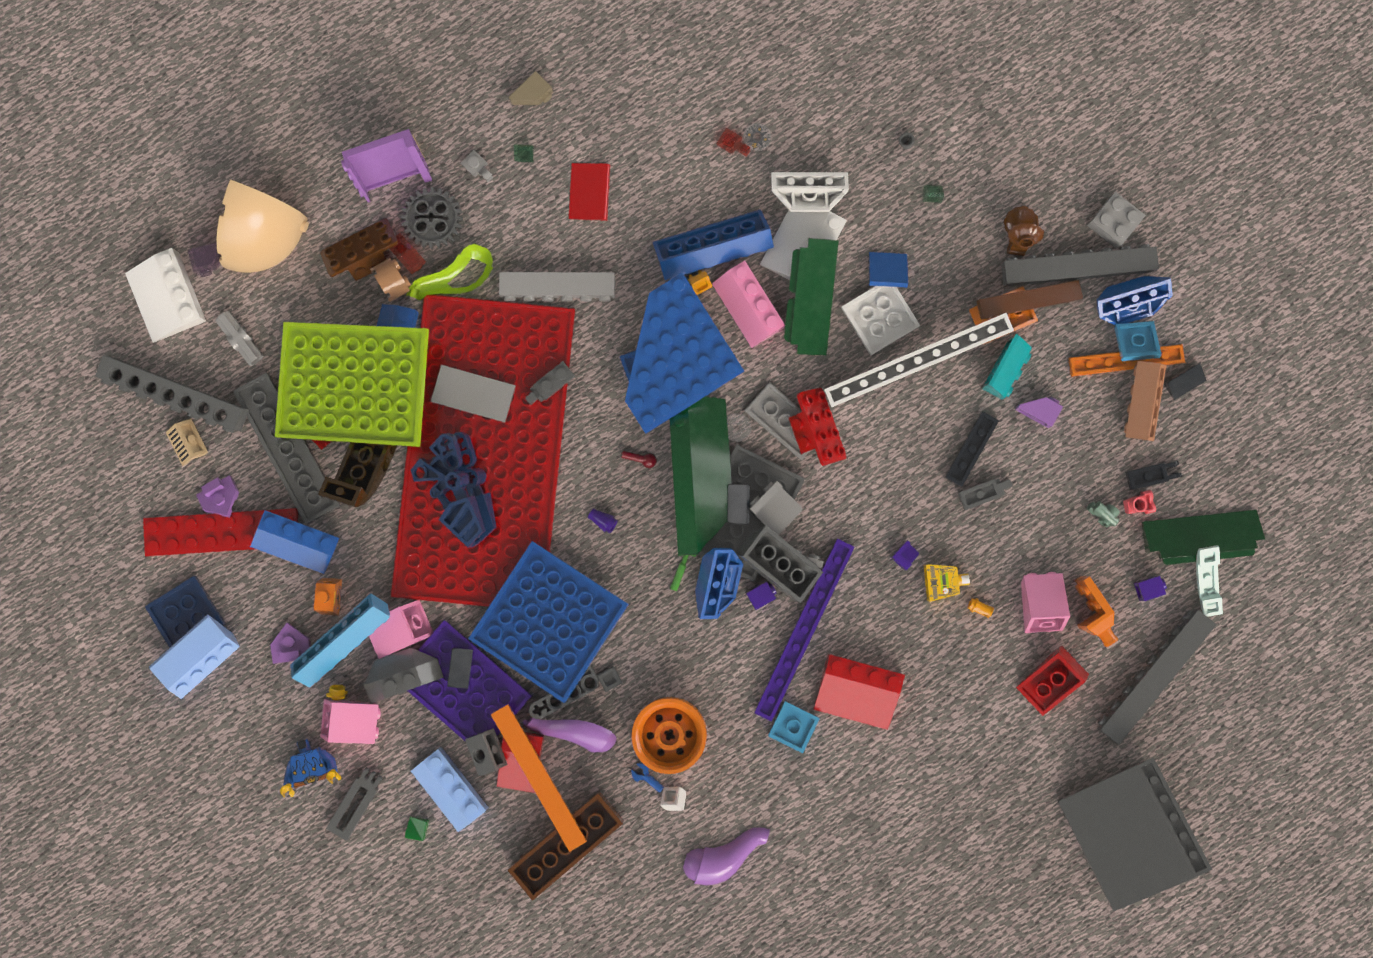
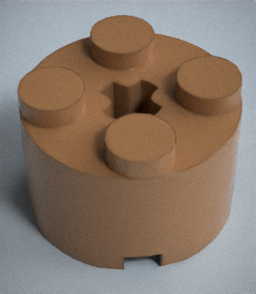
[370,258,411,302]

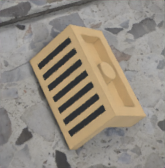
[166,419,208,466]

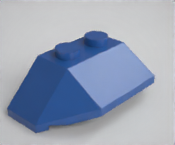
[1096,276,1173,325]
[695,548,743,619]

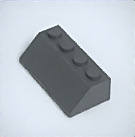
[736,525,823,603]

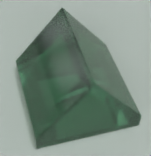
[514,144,534,162]
[923,185,944,203]

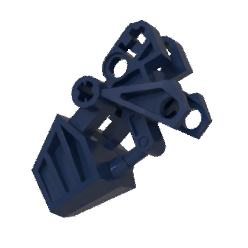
[411,432,497,547]

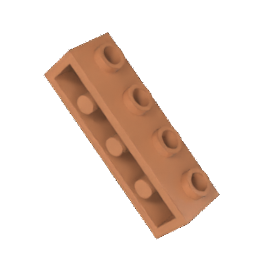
[1124,361,1167,441]

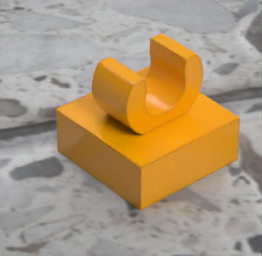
[688,270,712,295]

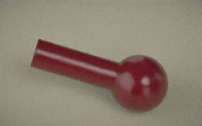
[621,451,657,468]

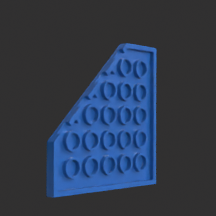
[625,272,745,434]

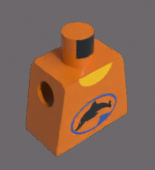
[314,578,342,616]

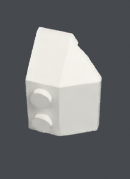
[771,172,849,212]

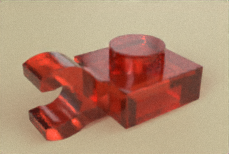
[716,128,751,157]

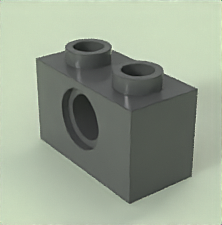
[465,728,508,776]

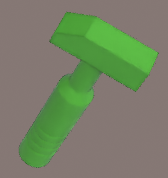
[670,555,696,591]

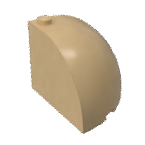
[217,180,309,273]

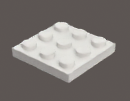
[841,286,920,356]

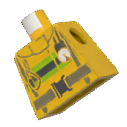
[923,564,970,601]

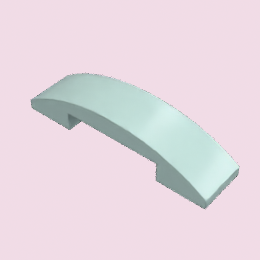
[1196,545,1223,617]

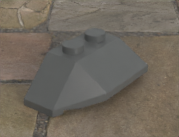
[364,648,444,704]

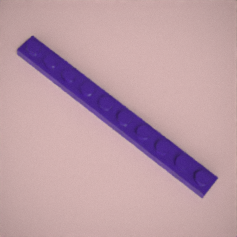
[754,539,855,722]

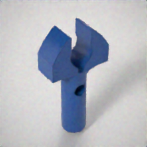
[631,763,664,792]

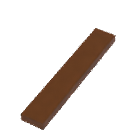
[976,280,1084,320]

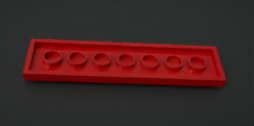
[143,508,298,557]

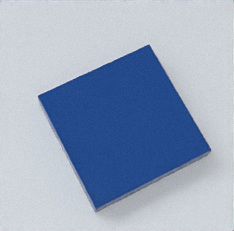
[869,252,908,288]

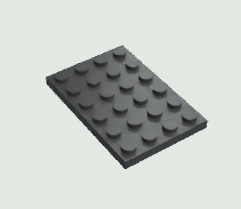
[699,444,805,582]

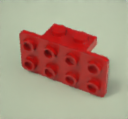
[789,387,847,466]

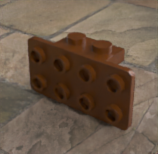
[320,218,398,281]

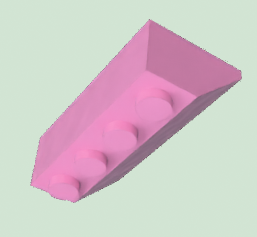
[712,260,785,348]

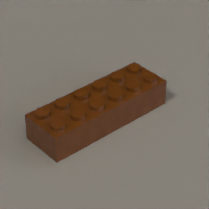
[507,791,624,901]

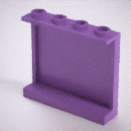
[341,129,432,202]

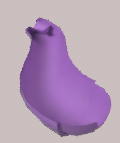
[523,717,617,752]
[683,828,770,886]

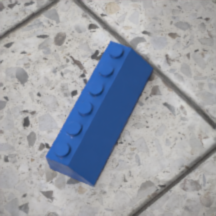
[653,209,774,280]

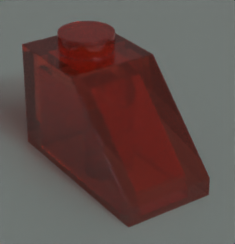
[389,233,426,274]

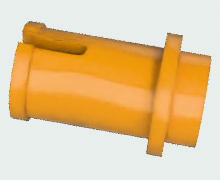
[967,598,994,618]

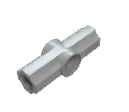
[215,311,264,366]

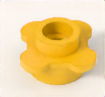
[326,684,348,701]

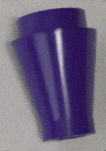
[588,508,618,533]

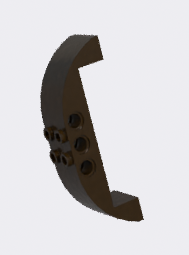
[318,442,398,507]

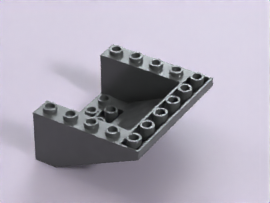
[1058,757,1212,911]

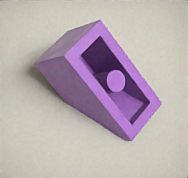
[1015,397,1063,428]

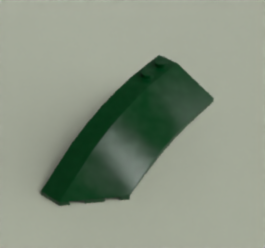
[669,396,732,556]

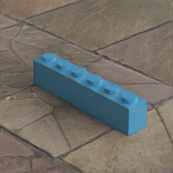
[290,593,390,688]

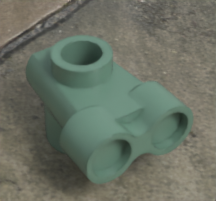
[1087,501,1120,527]

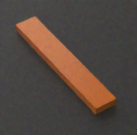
[1068,344,1185,377]

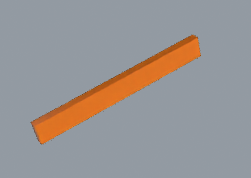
[491,704,587,852]

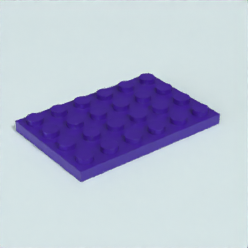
[408,620,532,742]

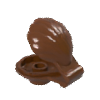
[1003,206,1044,256]

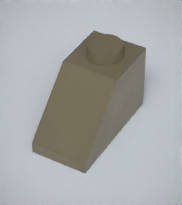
[508,71,553,105]

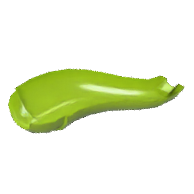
[406,244,493,301]

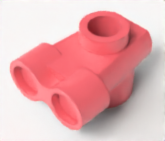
[1123,490,1156,514]

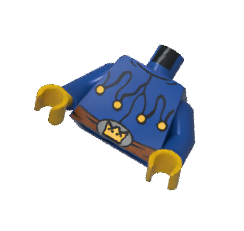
[280,739,341,798]

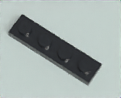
[944,411,999,487]

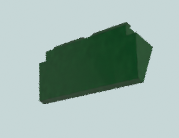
[784,238,839,356]
[1142,510,1266,565]

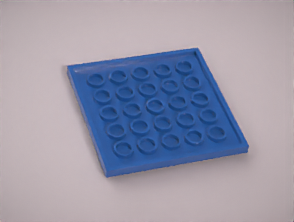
[468,541,629,703]

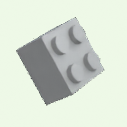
[1087,192,1146,249]

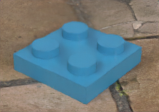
[1114,321,1161,361]
[768,701,820,753]

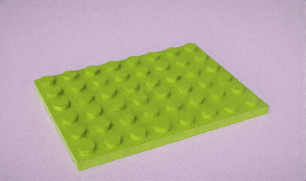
[275,322,429,447]

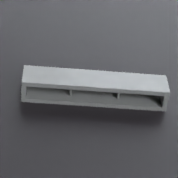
[499,272,615,302]

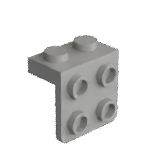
[749,481,802,535]

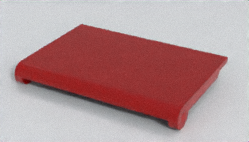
[569,163,610,221]

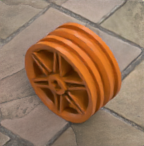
[632,697,707,774]

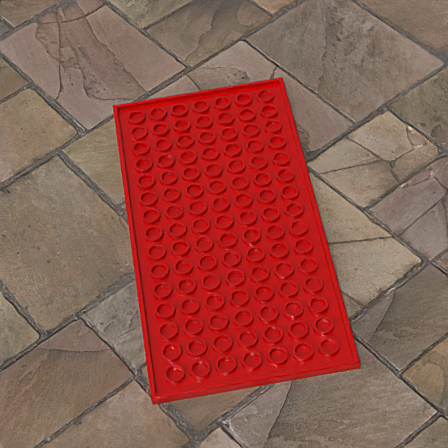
[391,295,576,607]

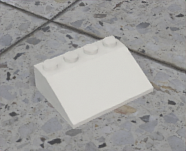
[760,210,847,280]
[125,248,206,343]

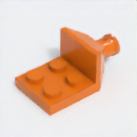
[1074,576,1118,647]

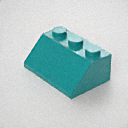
[982,334,1032,400]

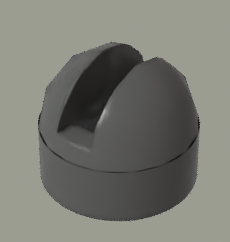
[899,132,915,149]

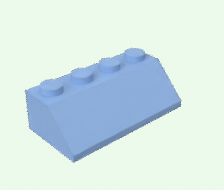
[149,614,240,699]
[411,747,489,832]

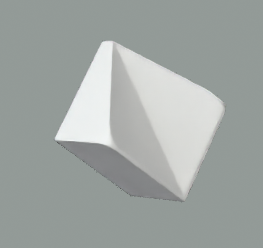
[660,787,686,811]

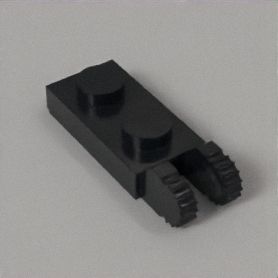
[1125,461,1182,490]

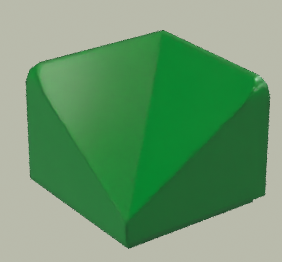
[404,816,429,841]

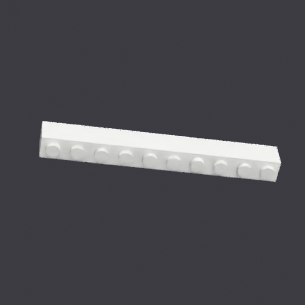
[824,313,1014,407]

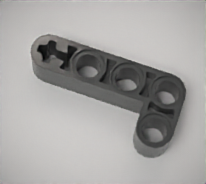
[529,664,599,719]

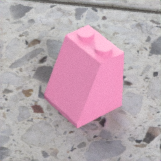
[1021,572,1070,633]
[369,600,433,659]
[320,699,381,744]

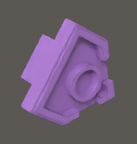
[196,475,239,518]
[270,623,311,664]

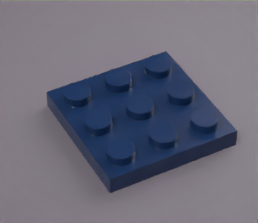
[145,576,226,648]

